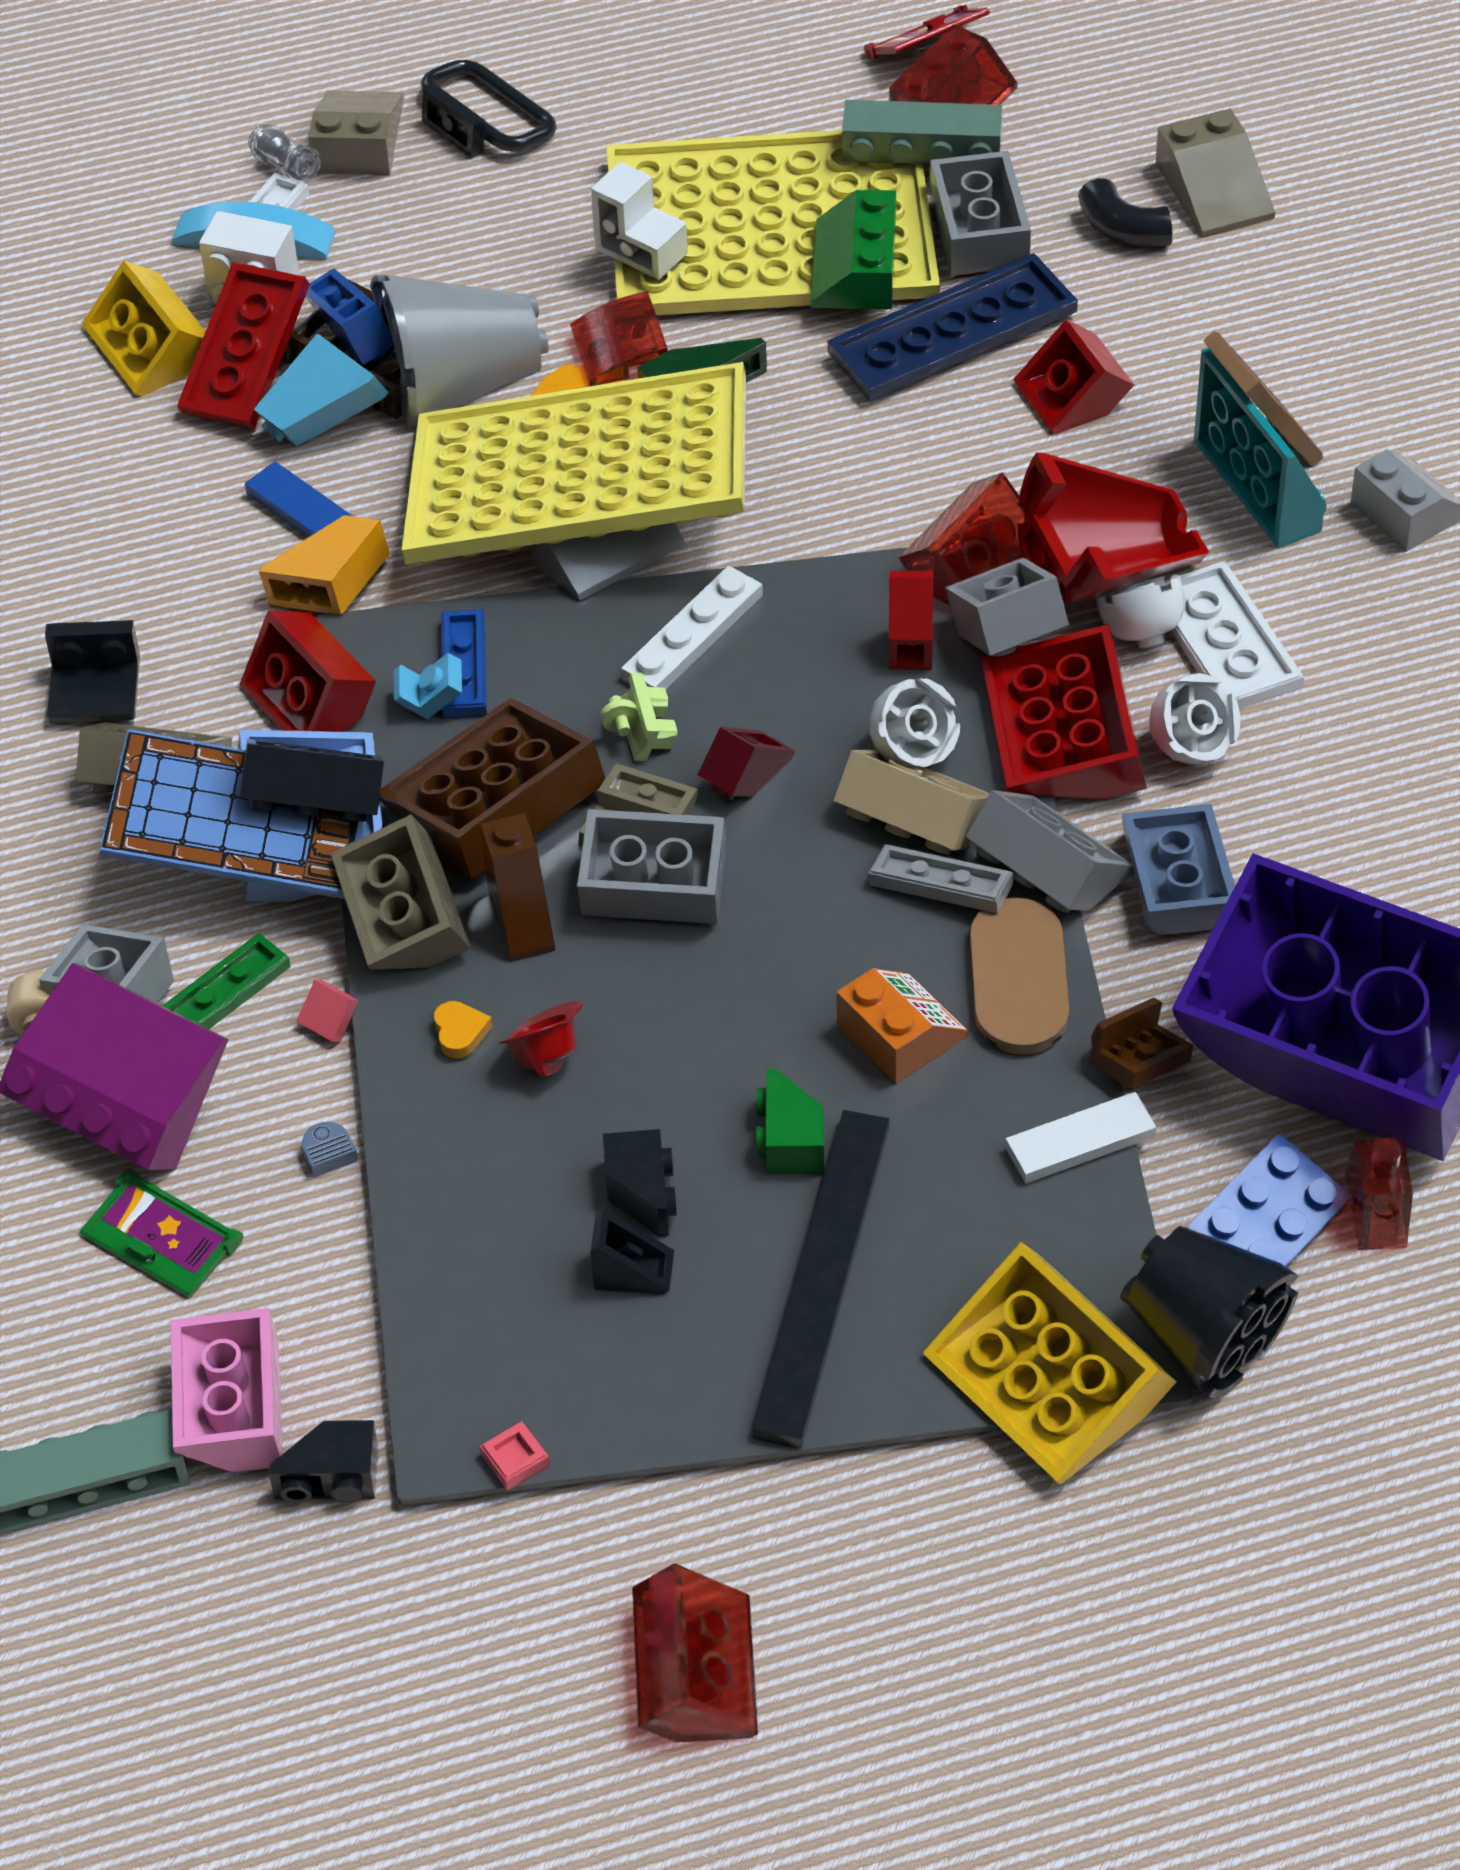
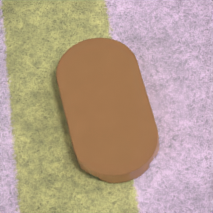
[970,898,1069,1055]

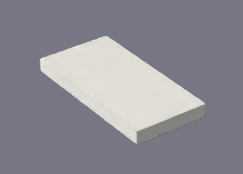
[1164,560,1304,709]

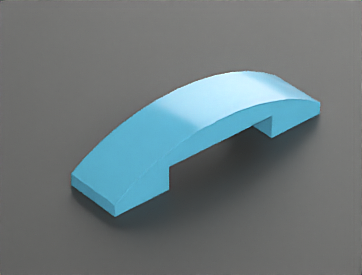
[172,202,335,260]

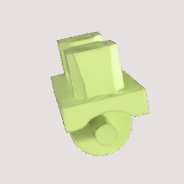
[600,672,678,761]

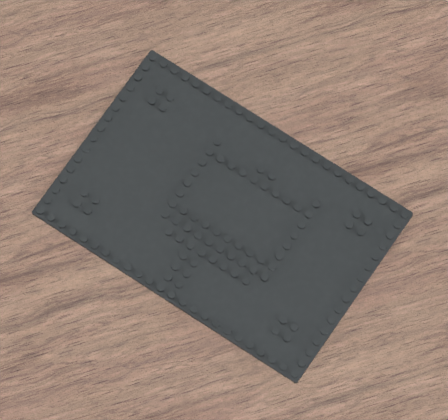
[316,538,1194,1505]

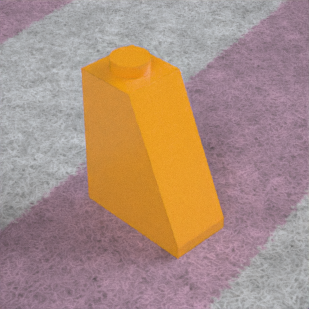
[259,515,390,615]

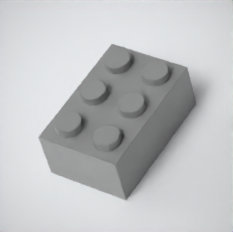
[930,151,1031,276]
[577,809,727,924]

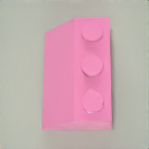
[171,1308,283,1473]

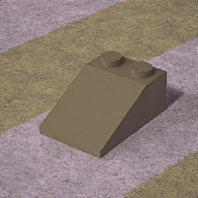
[308,90,404,175]
[1155,108,1275,238]

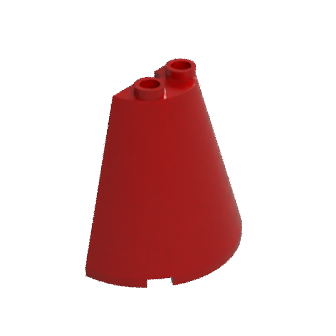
[1017,452,1209,602]

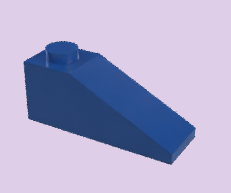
[305,268,394,365]

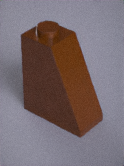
[480,813,555,962]

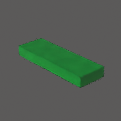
[162,933,291,1029]

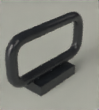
[421,60,557,158]

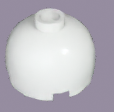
[1095,574,1185,648]
[1149,673,1241,764]
[869,678,960,768]

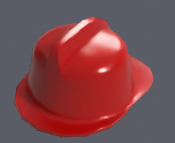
[499,1001,583,1077]

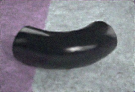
[1078,178,1173,247]

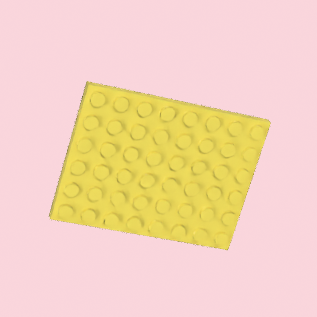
[606,130,940,318]
[401,362,746,565]

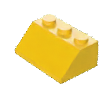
[81,260,206,396]

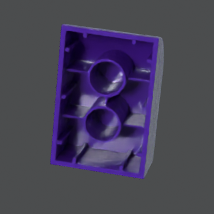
[1172,853,1460,1161]

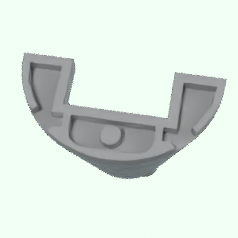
[370,274,549,429]

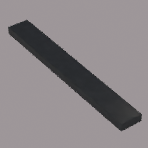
[753,1110,890,1448]

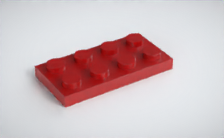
[177,262,310,429]

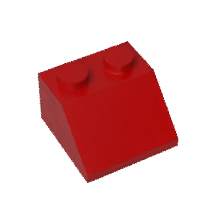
[1013,319,1134,434]

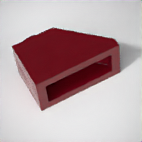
[697,727,795,800]

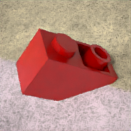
[889,571,933,670]

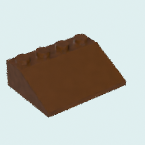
[379,698,606,880]

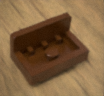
[1088,997,1194,1089]

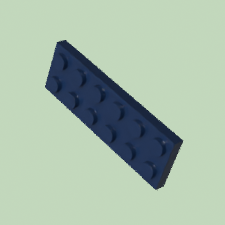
[827,253,1078,401]

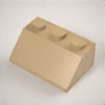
[833,749,990,855]

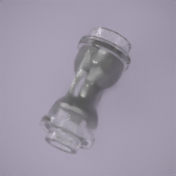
[248,124,321,184]

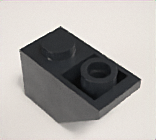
[603,1129,677,1237]
[269,1420,378,1503]

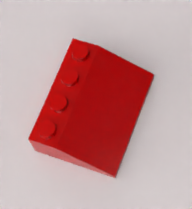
[981,624,1147,799]

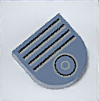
[302,1122,358,1176]

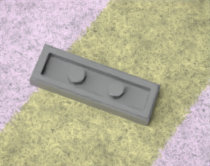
[868,844,1013,913]

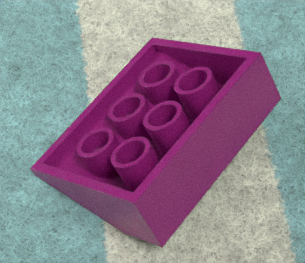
[0,963,229,1170]

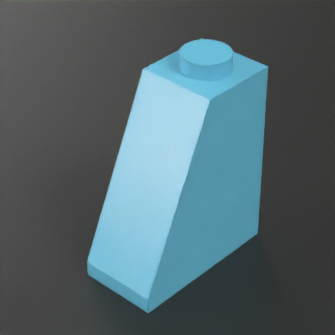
[254,333,389,447]

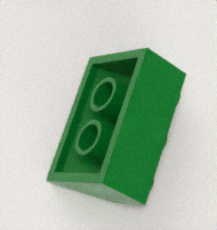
[811,189,896,309]

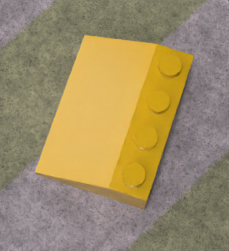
[923,1242,1177,1485]

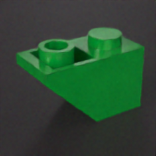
[756,1068,824,1174]

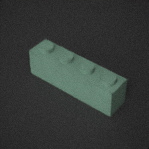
[842,100,1002,164]
[0,1409,190,1535]

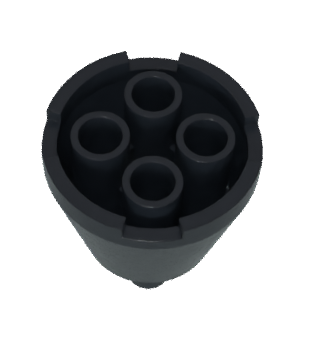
[1120,1226,1299,1399]

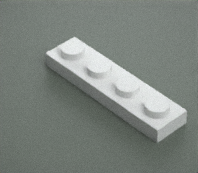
[621,565,763,689]

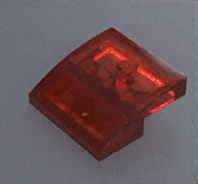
[570,291,668,386]

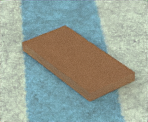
[1203,331,1324,467]

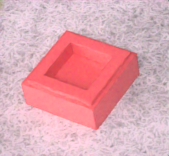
[296,980,359,1042]
[479,1421,550,1491]

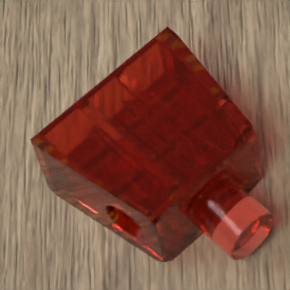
[1346,1138,1413,1250]

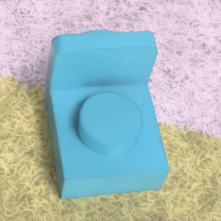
[394,653,462,720]

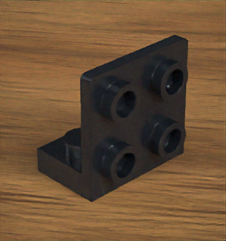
[45,620,140,723]

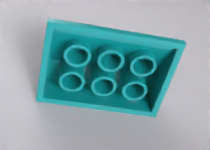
[1194,348,1327,549]

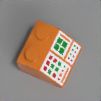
[836,968,969,1084]

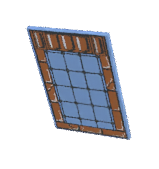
[99,729,359,899]

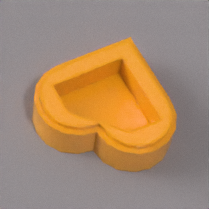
[434,1001,493,1059]

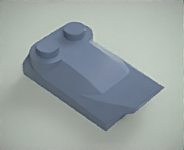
[1122,804,1235,934]

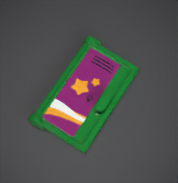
[80,1168,243,1298]

